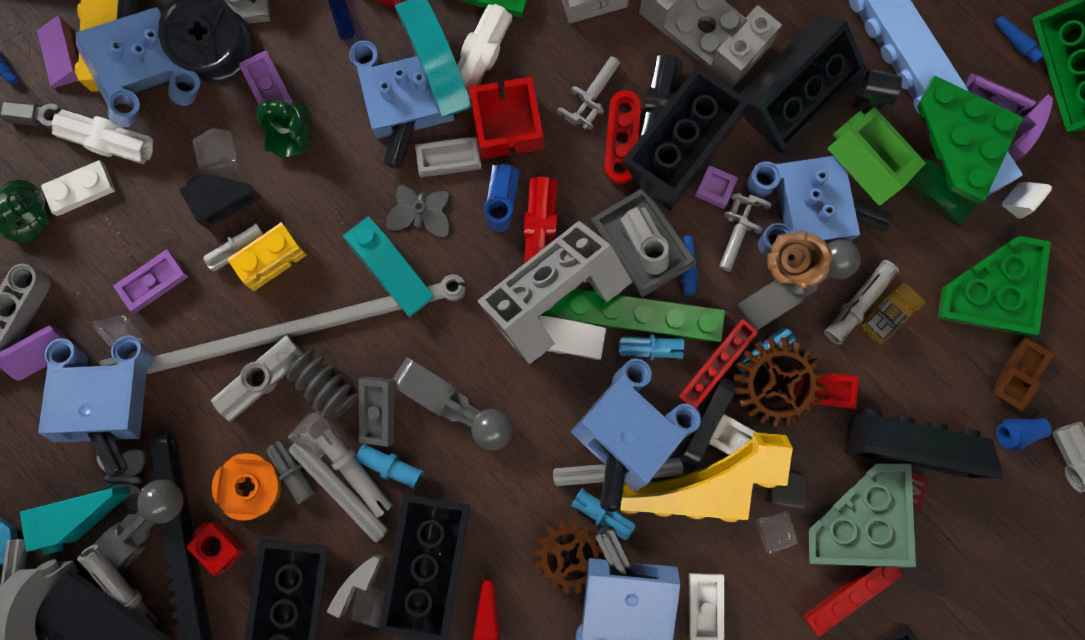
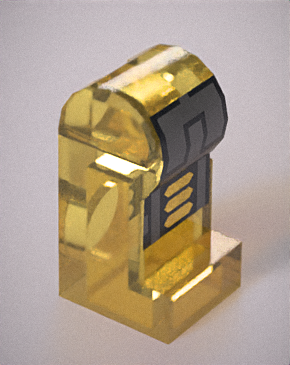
[859,282,927,346]

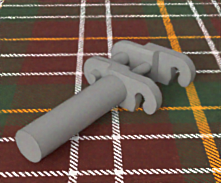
[556,56,620,130]
[719,193,771,272]

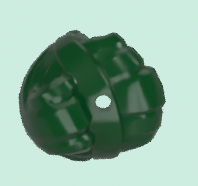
[256,99,313,158]
[0,180,50,243]

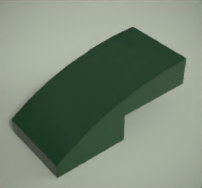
[907,159,978,225]

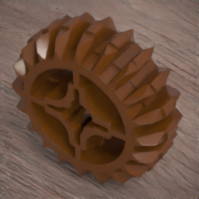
[734,337,826,427]

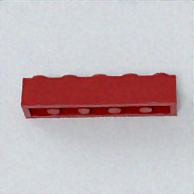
[676,319,758,408]
[801,567,903,637]

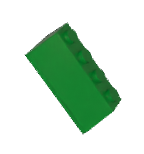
[1032,0,1085,133]

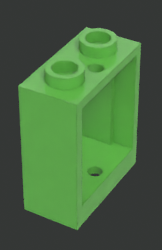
[827,107,926,206]

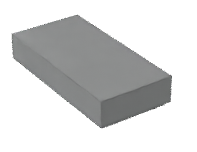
[415,136,482,178]

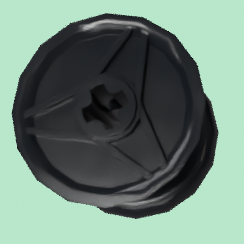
[158,0,255,84]

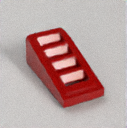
[473,578,500,640]

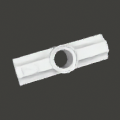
[457,4,512,98]
[51,109,153,164]

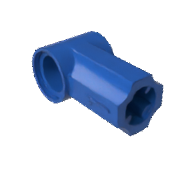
[484,164,520,232]

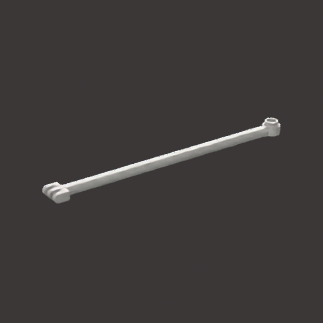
[99,274,466,374]

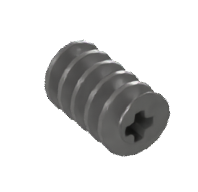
[286,348,359,419]

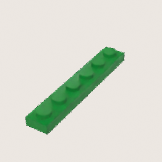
[540,289,725,343]

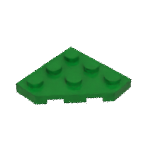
[917,75,1023,204]
[938,236,1051,337]

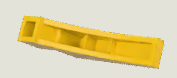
[620,432,793,522]

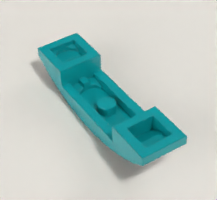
[395,0,472,119]

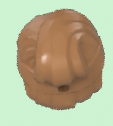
[767,231,832,289]

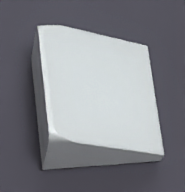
[1002,182,1052,219]

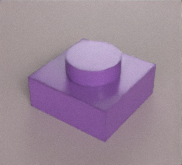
[695,165,738,209]

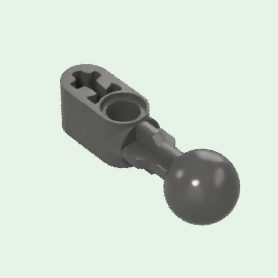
[737,239,861,331]
[393,357,513,451]
[83,480,184,574]

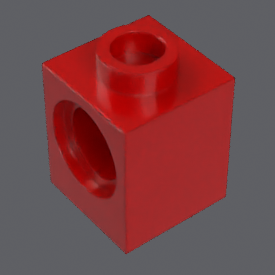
[186,521,247,576]

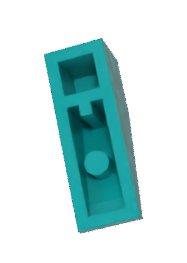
[343,216,434,318]
[20,487,131,556]

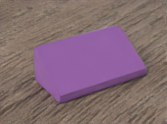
[37,16,78,88]
[965,73,1036,116]
[0,326,70,381]

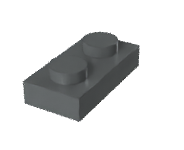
[359,376,394,447]

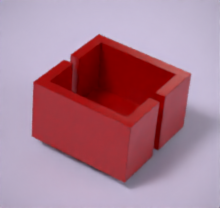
[469,76,543,160]

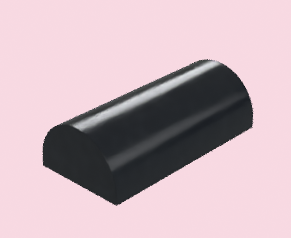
[378,494,471,640]
[244,539,329,640]

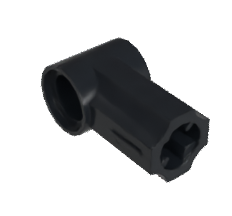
[853,69,902,115]

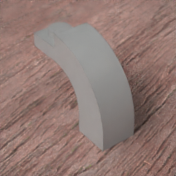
[0,559,78,640]

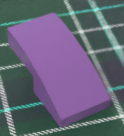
[1008,94,1053,162]

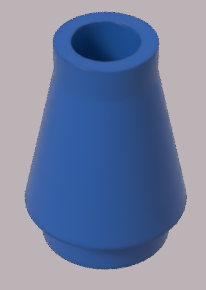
[996,418,1051,451]

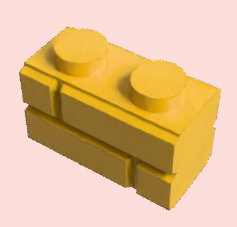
[227,222,307,291]

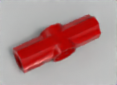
[524,177,558,264]

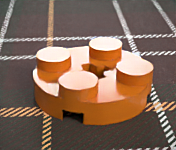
[212,453,281,520]

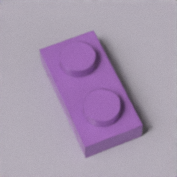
[238,50,294,106]
[113,249,189,314]

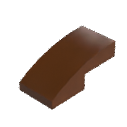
[992,337,1055,411]

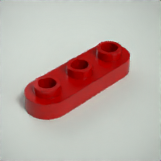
[604,90,641,185]

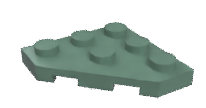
[809,464,916,568]

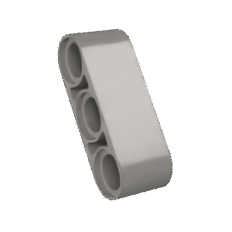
[0,264,51,352]

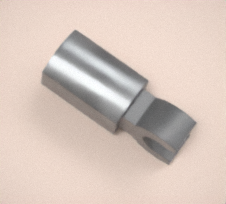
[1,101,62,130]

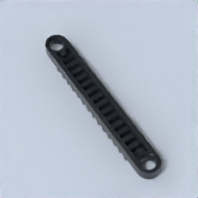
[149,431,213,640]

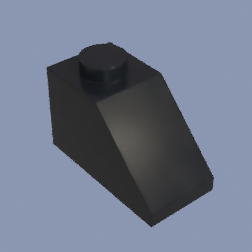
[179,173,262,229]

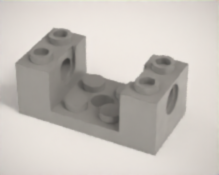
[639,0,782,90]
[478,221,632,364]

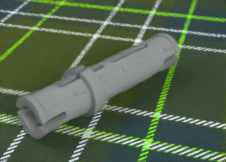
[824,260,900,345]
[314,427,393,518]
[77,545,157,626]

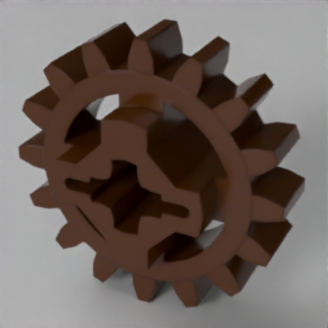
[534,520,605,594]

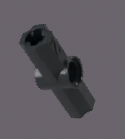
[641,54,683,137]

